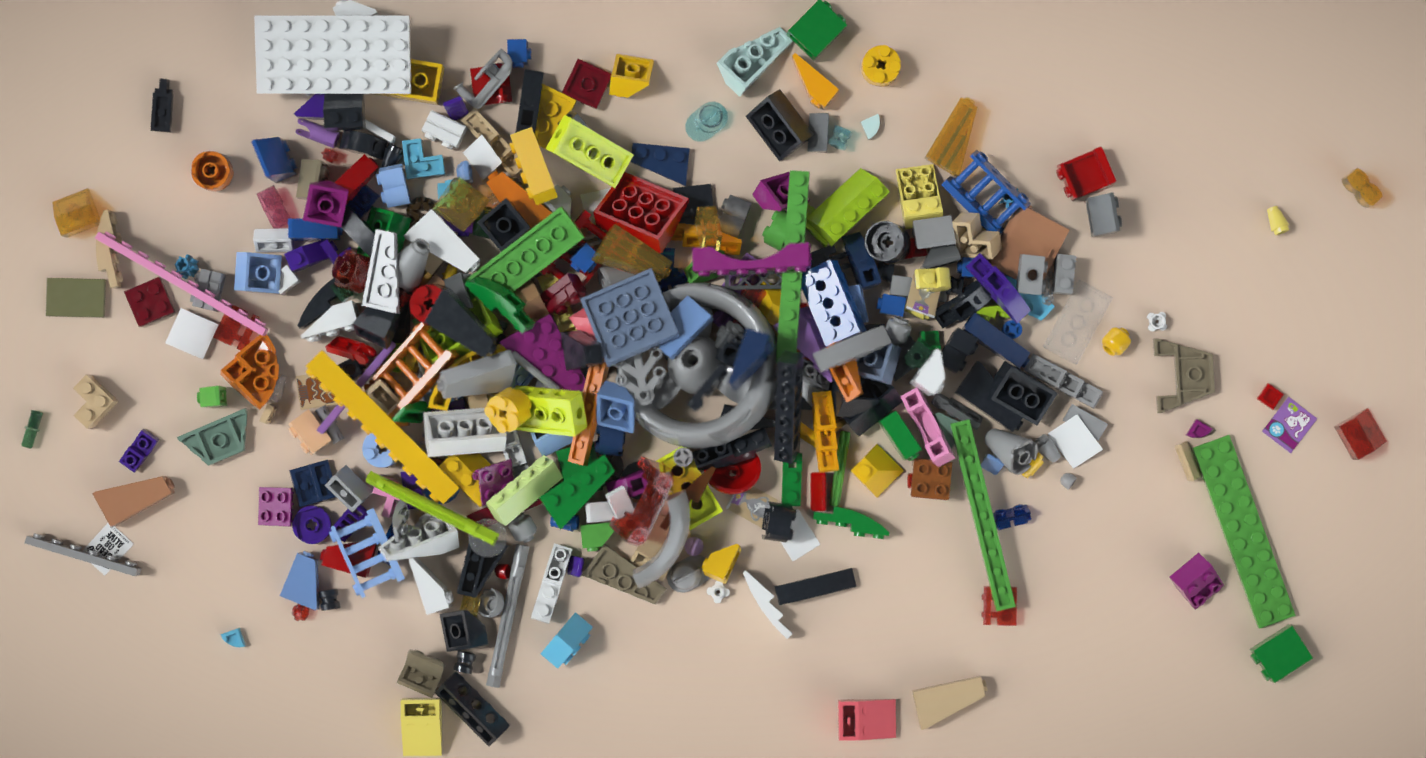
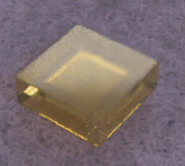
[459,595,481,617]

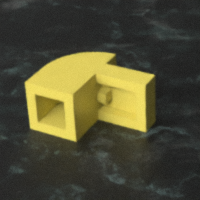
[915,267,951,292]

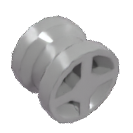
[674,448,693,467]

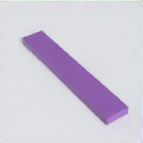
[317,341,396,434]

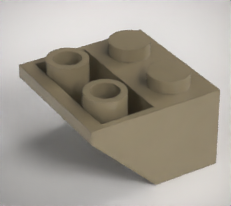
[296,159,329,200]

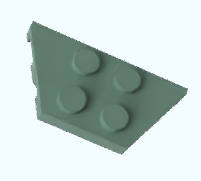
[177,408,247,466]

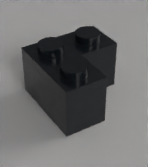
[941,327,978,374]

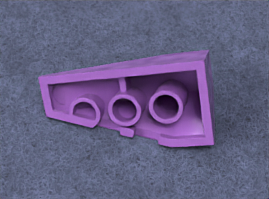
[774,306,835,383]

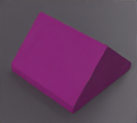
[303,180,349,227]

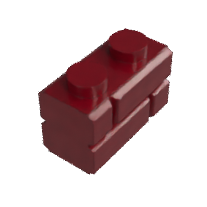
[540,273,587,315]

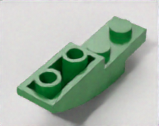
[465,277,536,333]
[813,506,889,539]

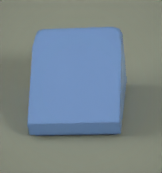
[981,454,1004,475]

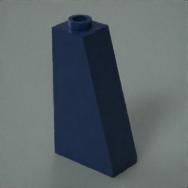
[962,313,1030,369]

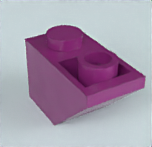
[605,470,650,497]

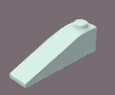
[717,27,793,97]

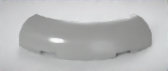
[633,490,690,589]

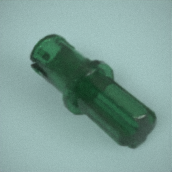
[21,410,43,449]

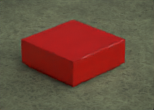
[1257,383,1284,410]

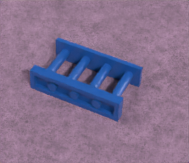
[941,150,1031,234]

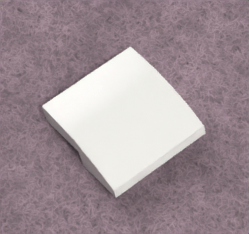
[165,308,218,359]

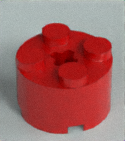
[410,284,444,323]

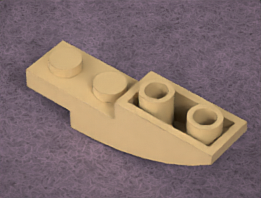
[96,209,123,289]

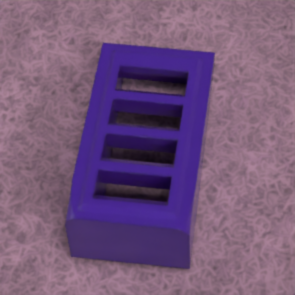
[443,96,469,121]
[329,505,368,542]

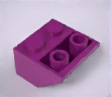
[1169,552,1224,610]

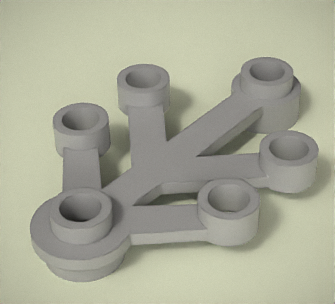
[614,348,666,406]

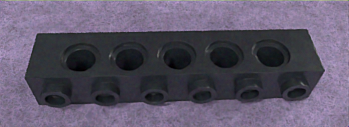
[774,350,804,464]

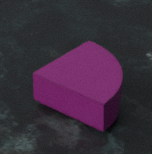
[1186,419,1213,438]

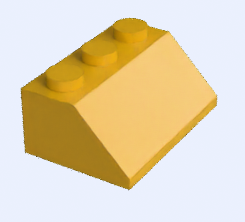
[439,453,491,508]

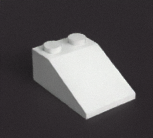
[409,558,454,615]

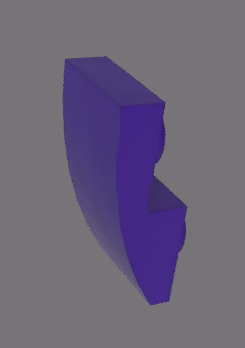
[119,429,159,473]

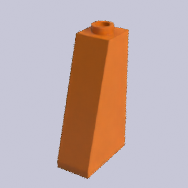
[486,170,552,230]

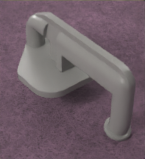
[453,48,512,109]

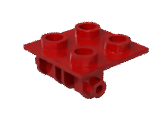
[470,63,513,105]

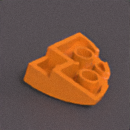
[220,334,279,409]

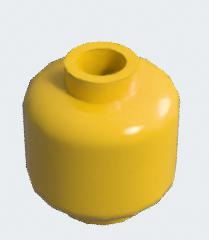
[1102,327,1131,356]

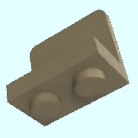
[397,650,445,698]

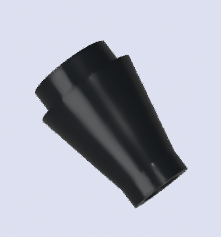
[380,144,403,168]

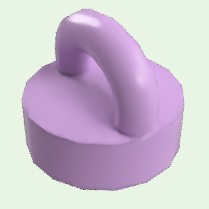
[684,537,703,556]

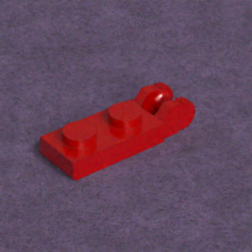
[325,335,377,365]

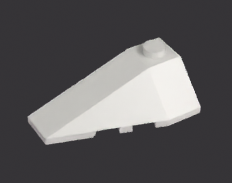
[379,513,459,561]

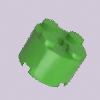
[762,210,787,251]

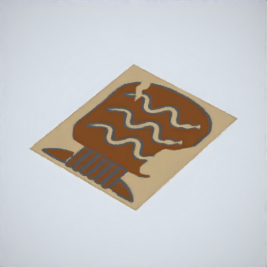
[295,374,337,410]

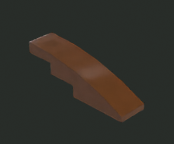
[660,466,716,530]

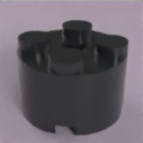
[762,501,796,543]

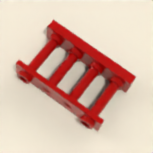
[540,210,622,290]

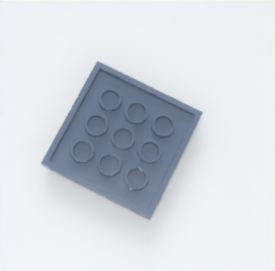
[580,268,680,367]

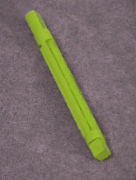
[366,471,499,546]

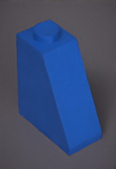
[288,219,343,241]

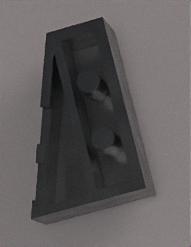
[457,536,509,598]

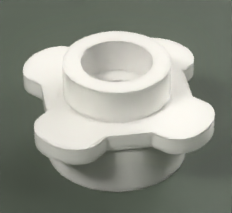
[1147,312,1167,332]
[707,581,730,603]

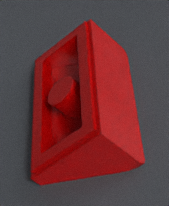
[810,472,826,511]

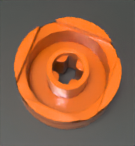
[191,151,234,192]

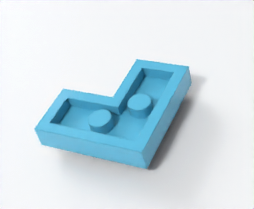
[402,138,445,180]

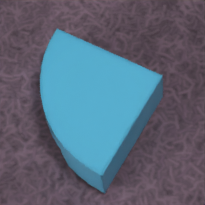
[220,628,246,647]

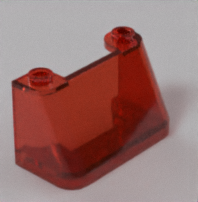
[609,456,673,546]

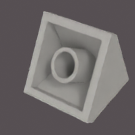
[912,215,956,249]

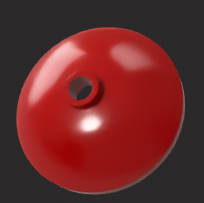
[704,453,761,494]

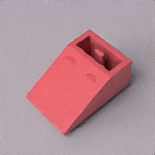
[838,699,896,741]

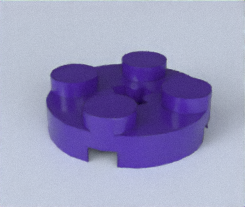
[292,506,332,544]

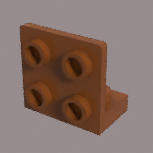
[910,459,953,500]

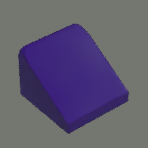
[567,555,584,577]

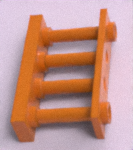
[372,323,460,409]

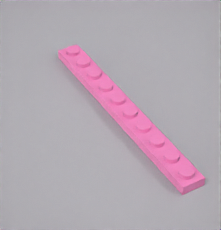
[95,231,269,336]

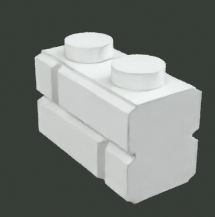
[421,110,467,150]

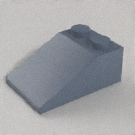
[856,344,902,385]

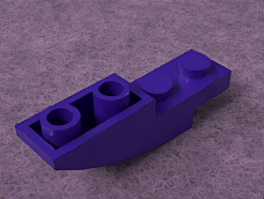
[965,253,1031,324]

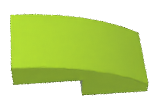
[975,306,1010,321]

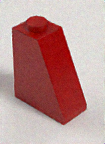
[335,154,379,205]
[320,541,377,578]

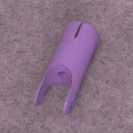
[295,118,340,148]

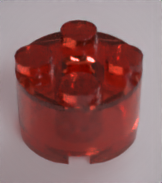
[332,250,371,293]

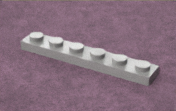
[25,533,142,576]

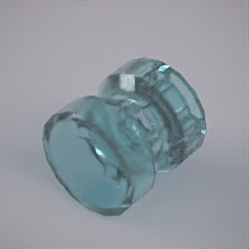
[828,125,852,151]

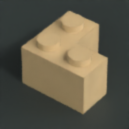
[952,212,1002,259]
[73,374,119,429]

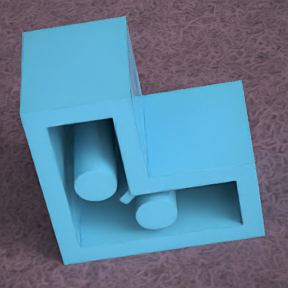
[541,612,593,669]

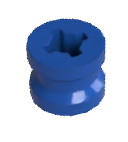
[1002,320,1022,339]

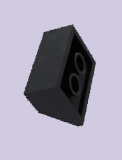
[745,89,814,162]
[990,361,1058,426]
[842,379,903,437]

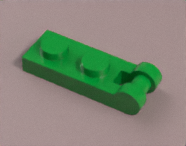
[781,453,802,506]

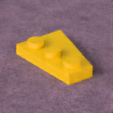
[535,83,577,152]

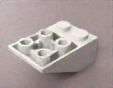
[301,300,360,342]

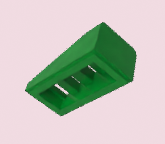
[392,401,431,423]

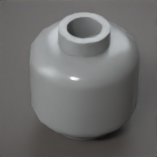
[885,316,912,346]
[508,513,537,543]

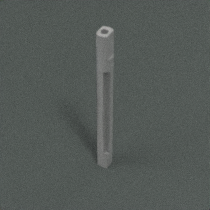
[486,544,529,688]

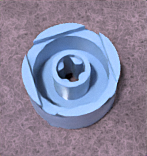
[362,433,399,468]

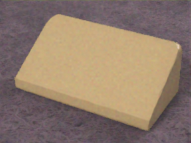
[1175,441,1201,481]

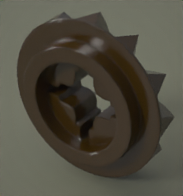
[406,197,437,225]

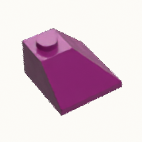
[752,172,810,211]

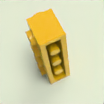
[509,127,558,205]

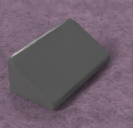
[807,113,829,153]

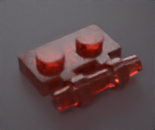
[213,305,260,350]
[981,586,1017,626]

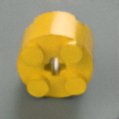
[861,45,901,86]
[484,387,532,433]

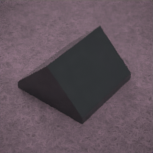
[477,198,531,252]

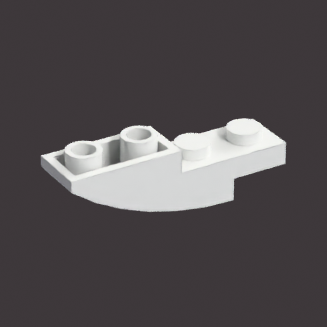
[531,543,572,624]

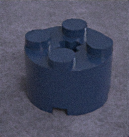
[595,425,626,457]

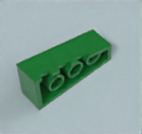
[539,455,616,530]

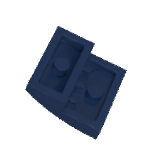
[289,459,336,507]

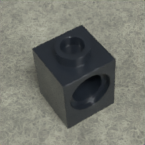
[716,332,743,368]
[338,359,366,380]

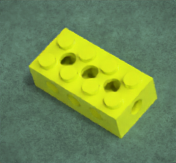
[546,115,634,188]
[512,385,587,436]
[651,447,723,530]

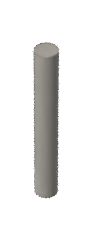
[512,351,560,389]

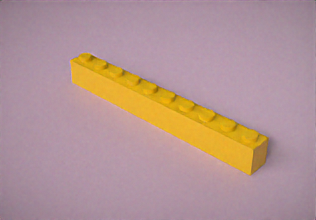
[305,350,459,504]

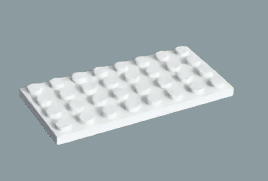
[254,15,411,94]

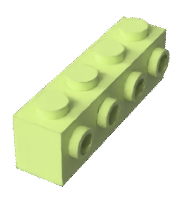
[486,455,563,526]

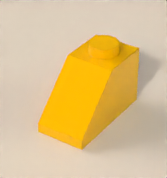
[702,544,742,584]

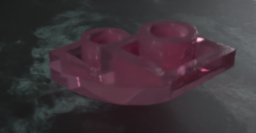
[257,185,291,229]

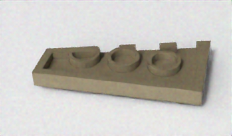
[582,544,667,605]

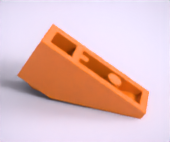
[826,340,862,402]

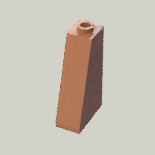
[92,476,175,527]

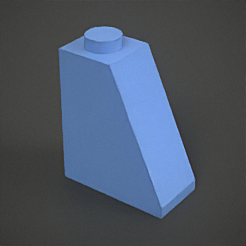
[280,551,320,610]

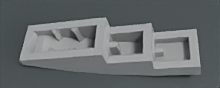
[813,326,892,373]
[1024,354,1103,409]

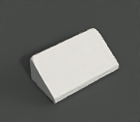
[253,228,294,252]

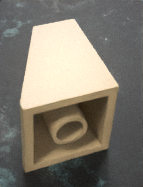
[630,513,691,581]

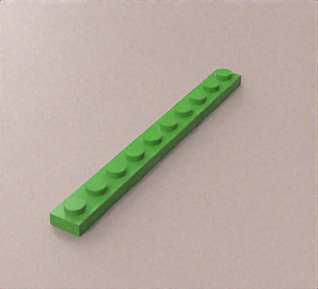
[776,171,810,363]
[950,419,1016,611]

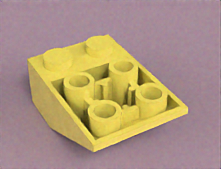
[896,164,943,229]
[401,698,442,756]

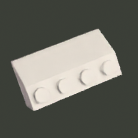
[909,349,945,396]
[424,408,507,457]

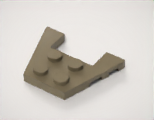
[1153,338,1215,413]

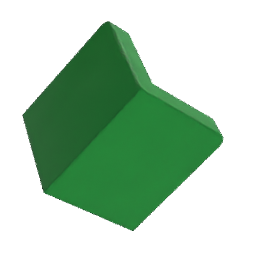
[919,331,941,351]

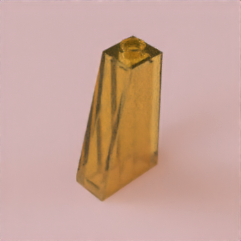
[925,97,977,178]
[591,224,673,282]

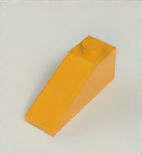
[792,53,839,109]

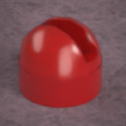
[495,564,510,579]

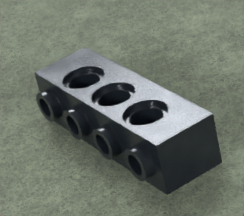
[435,671,510,747]

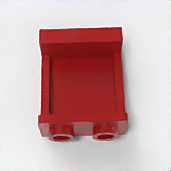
[1056,146,1116,201]

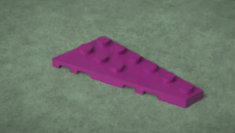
[499,314,586,394]

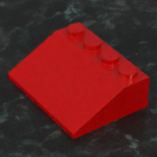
[593,172,689,253]

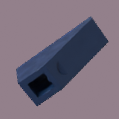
[842,232,882,290]

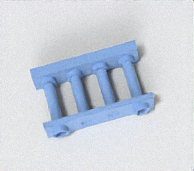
[329,508,405,598]

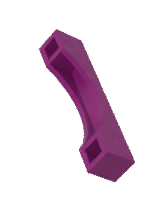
[692,243,811,277]

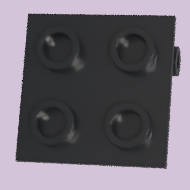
[673,184,715,224]

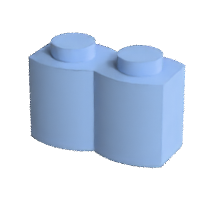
[376,164,411,208]

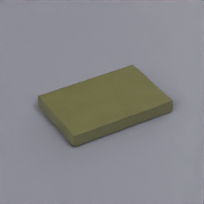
[46,278,106,318]

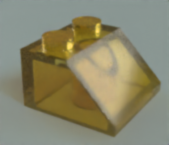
[432,177,490,232]
[52,188,100,238]

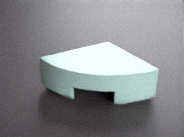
[860,114,880,140]

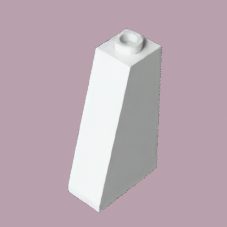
[404,209,481,274]

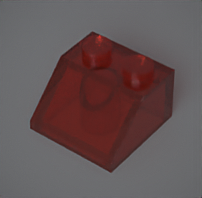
[1334,408,1387,460]

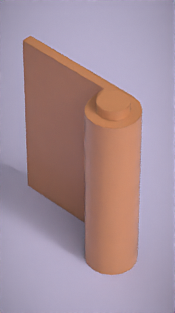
[988,205,1069,281]

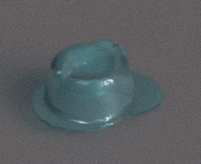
[685,102,728,142]

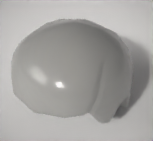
[477,588,505,618]

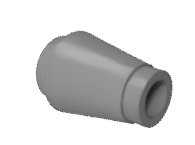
[1035,434,1061,463]

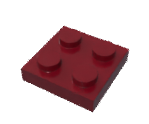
[562,59,612,110]
[124,277,175,327]

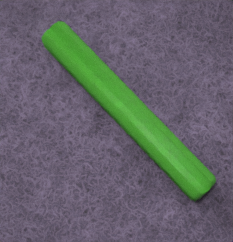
[829,431,850,507]

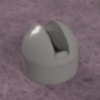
[1060,473,1077,490]

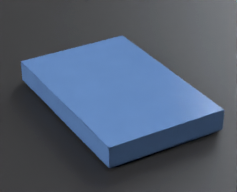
[657,296,714,361]

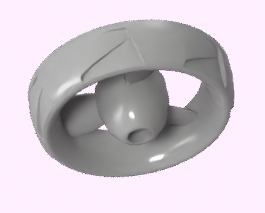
[617,282,777,449]

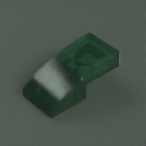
[330,279,359,302]

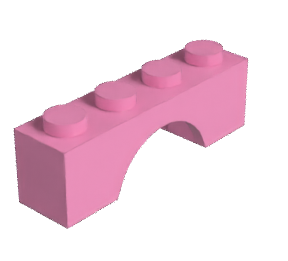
[900,387,955,467]

